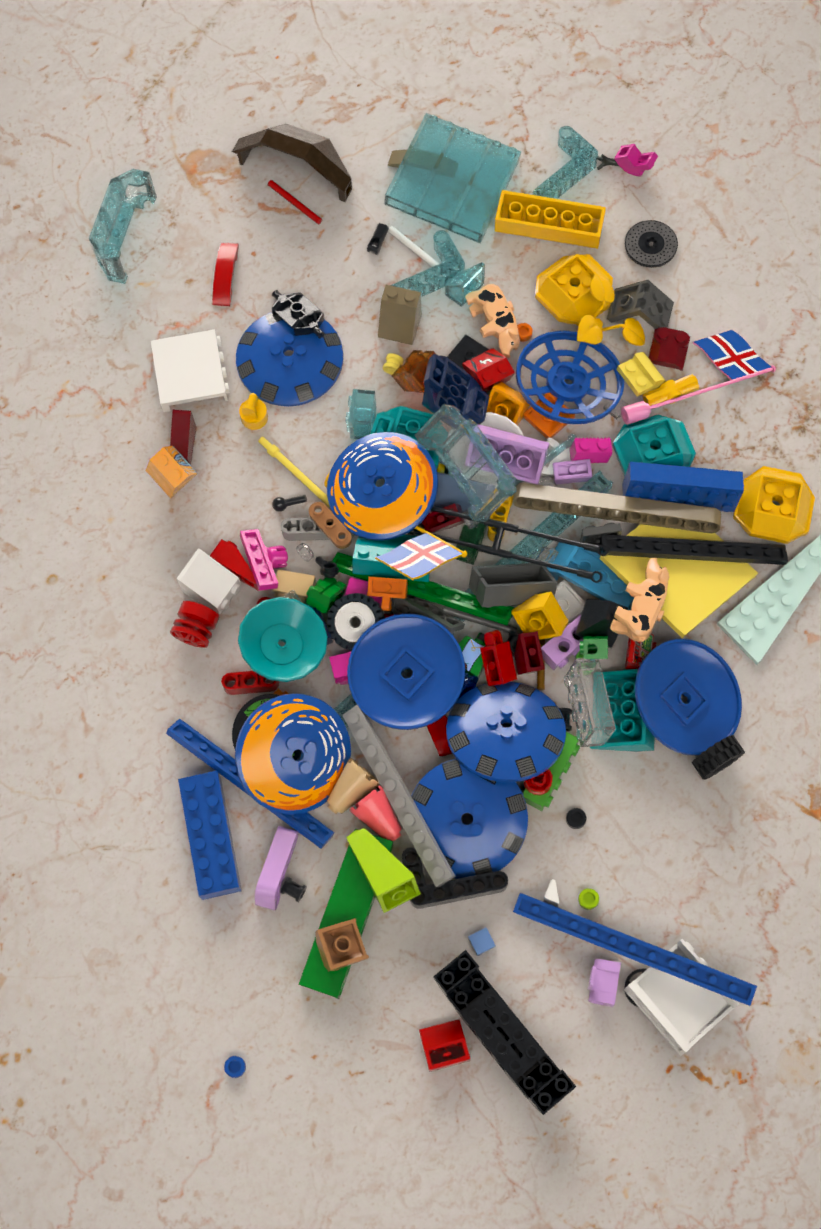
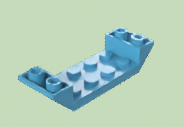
[546,542,634,610]

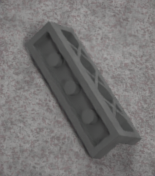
[391,594,465,636]

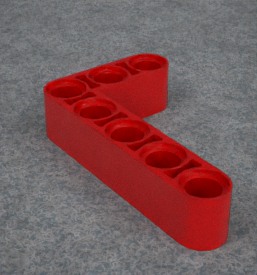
[221,597,280,695]

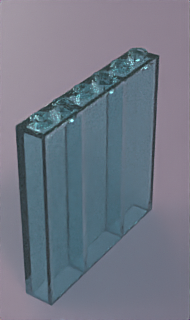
[384,113,521,244]

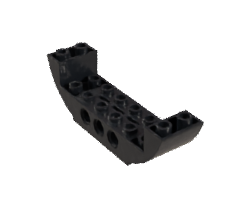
[433,950,576,1115]

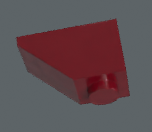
[422,503,466,533]
[514,631,545,675]

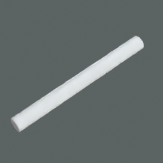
[388,226,444,273]

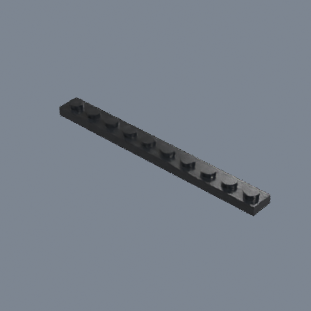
[599,534,788,565]

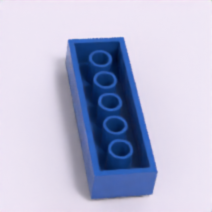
[622,462,744,512]
[178,771,242,900]

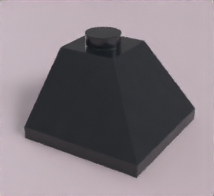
[575,599,628,648]

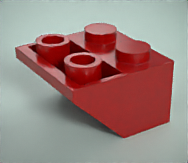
[419,1019,470,1072]

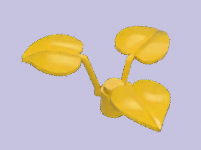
[577,274,645,346]

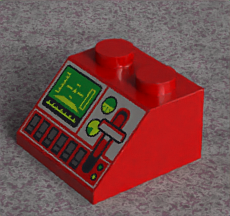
[624,634,656,670]

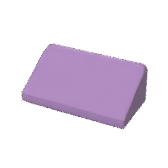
[553,459,592,485]

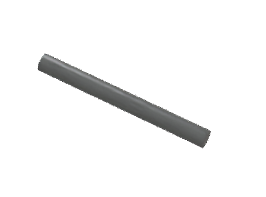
[442,606,517,633]

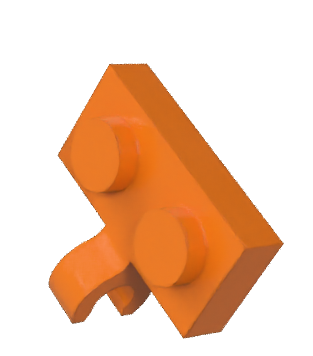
[367,577,408,611]

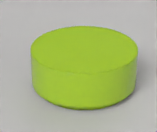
[578,888,599,910]

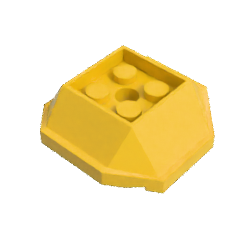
[535,254,613,326]
[733,466,815,544]

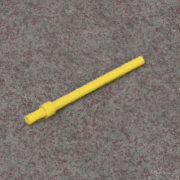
[258,436,330,508]

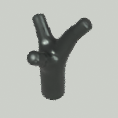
[594,154,619,170]

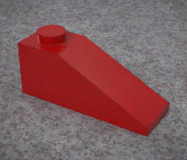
[210,539,259,591]

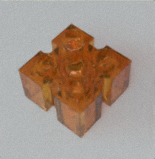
[392,350,436,393]

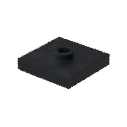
[447,334,490,371]

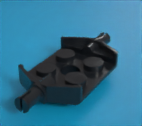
[272,290,325,339]

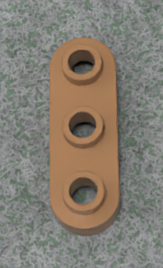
[309,502,352,549]

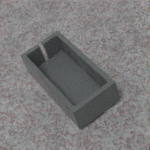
[469,563,558,608]

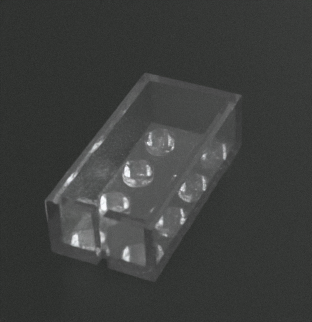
[564,658,616,747]

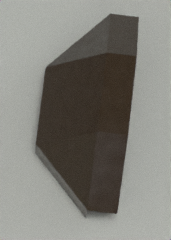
[232,124,352,202]

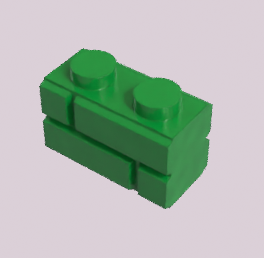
[306,578,347,613]

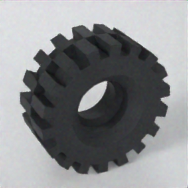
[692,735,745,780]

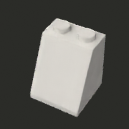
[177,548,241,614]

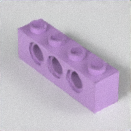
[541,615,584,671]

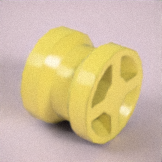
[382,353,404,375]

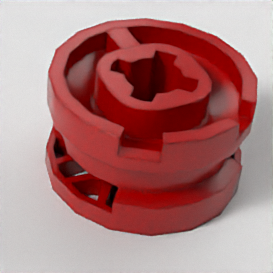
[524,769,553,796]

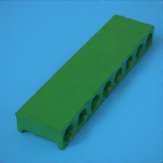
[298,829,393,999]

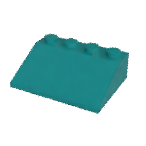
[352,534,430,582]
[590,669,655,752]

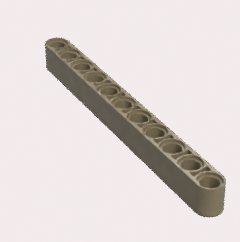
[513,483,721,533]

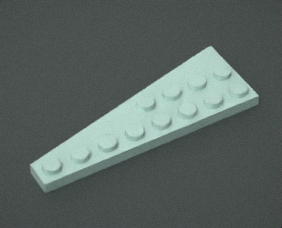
[717,535,821,665]

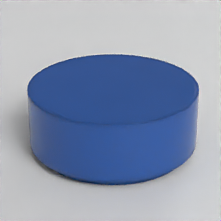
[224,1056,246,1078]

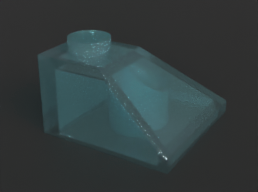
[445,262,485,307]

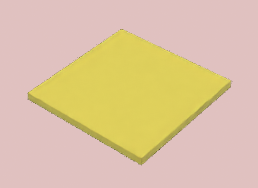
[599,524,758,638]

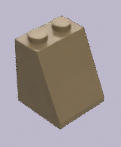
[378,285,422,345]

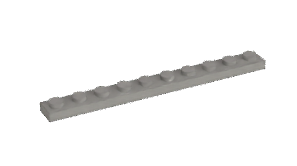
[342,704,456,887]

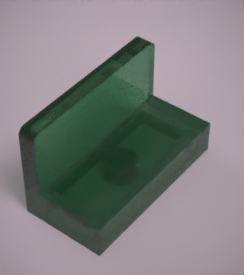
[455,523,486,565]

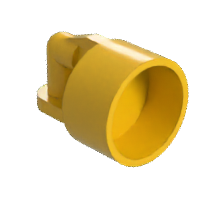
[239,393,268,430]

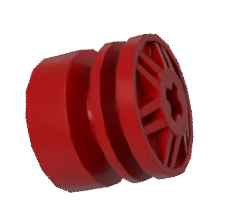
[170,601,220,648]

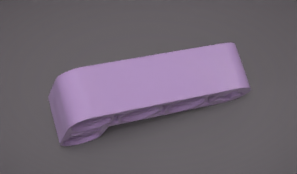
[255,826,299,910]

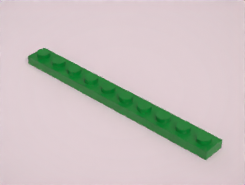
[331,552,515,625]

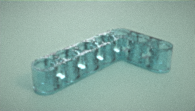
[532,126,598,199]
[391,230,465,297]

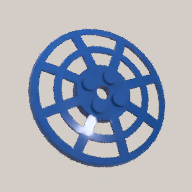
[516,331,624,425]

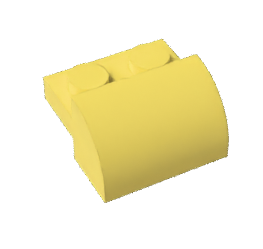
[616,352,666,397]

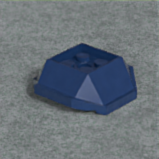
[422,354,490,430]

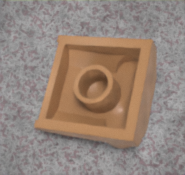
[315,918,369,972]

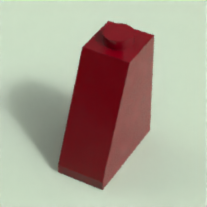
[170,409,197,465]

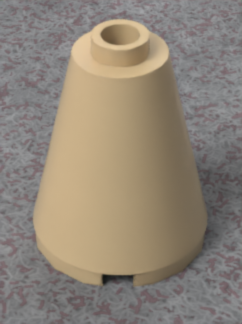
[327,758,380,814]

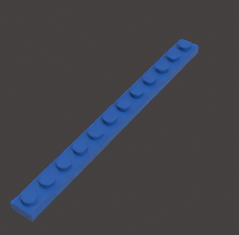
[513,893,757,1006]

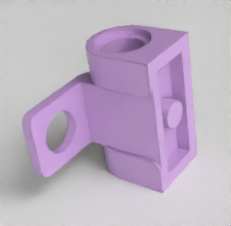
[588,959,621,1007]

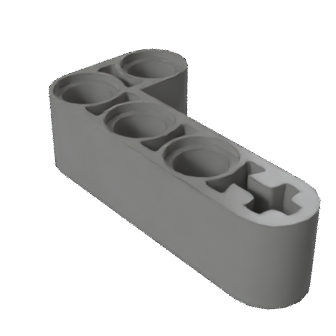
[281,518,354,541]

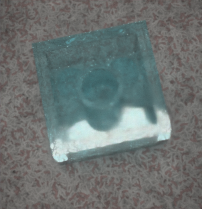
[346,389,377,439]

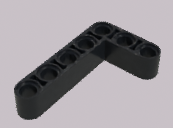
[402,847,508,909]

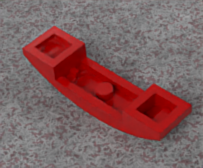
[212,243,239,306]

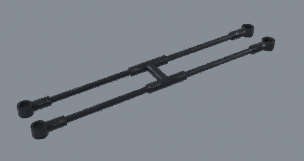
[408,506,610,583]

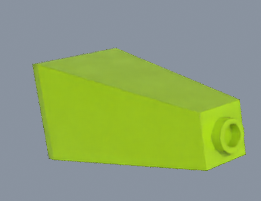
[346,828,420,913]

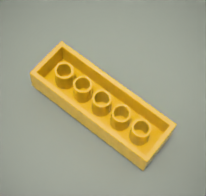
[495,190,606,249]

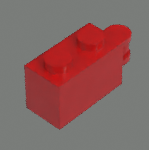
[480,630,517,686]

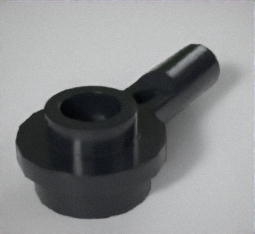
[315,556,339,578]

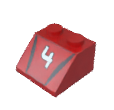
[462,348,515,392]

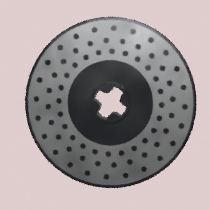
[625,220,678,268]

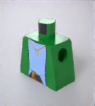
[459,632,485,682]

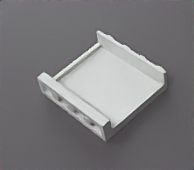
[151,329,230,412]
[624,939,739,1056]

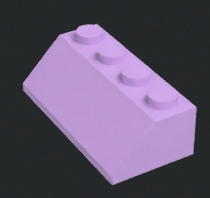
[466,424,550,485]

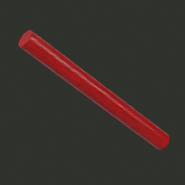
[268,180,322,225]

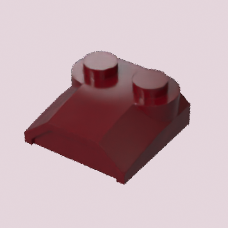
[648,327,690,371]

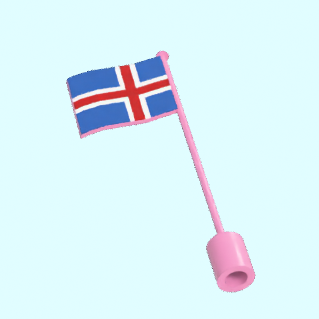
[621,330,776,425]

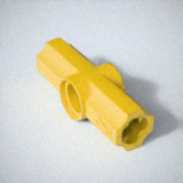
[642,374,699,406]

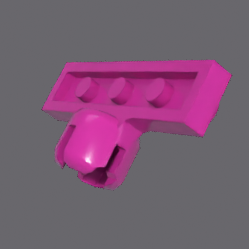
[240,529,288,591]

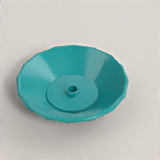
[238,597,328,682]

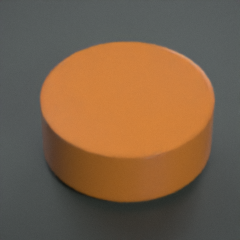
[517,323,533,342]

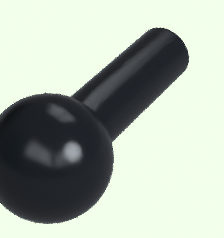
[272,495,307,512]

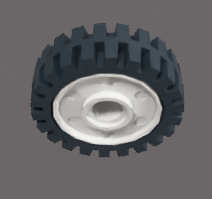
[327,593,385,650]

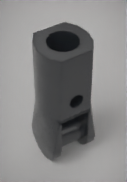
[367,223,389,255]

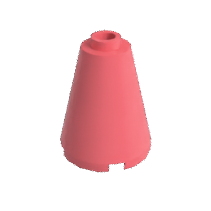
[349,785,402,841]

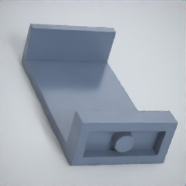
[433,472,496,526]

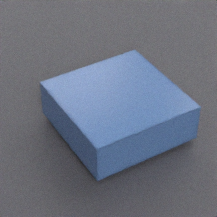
[468,927,496,956]

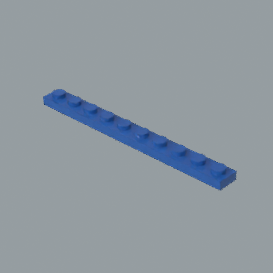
[166,719,334,849]

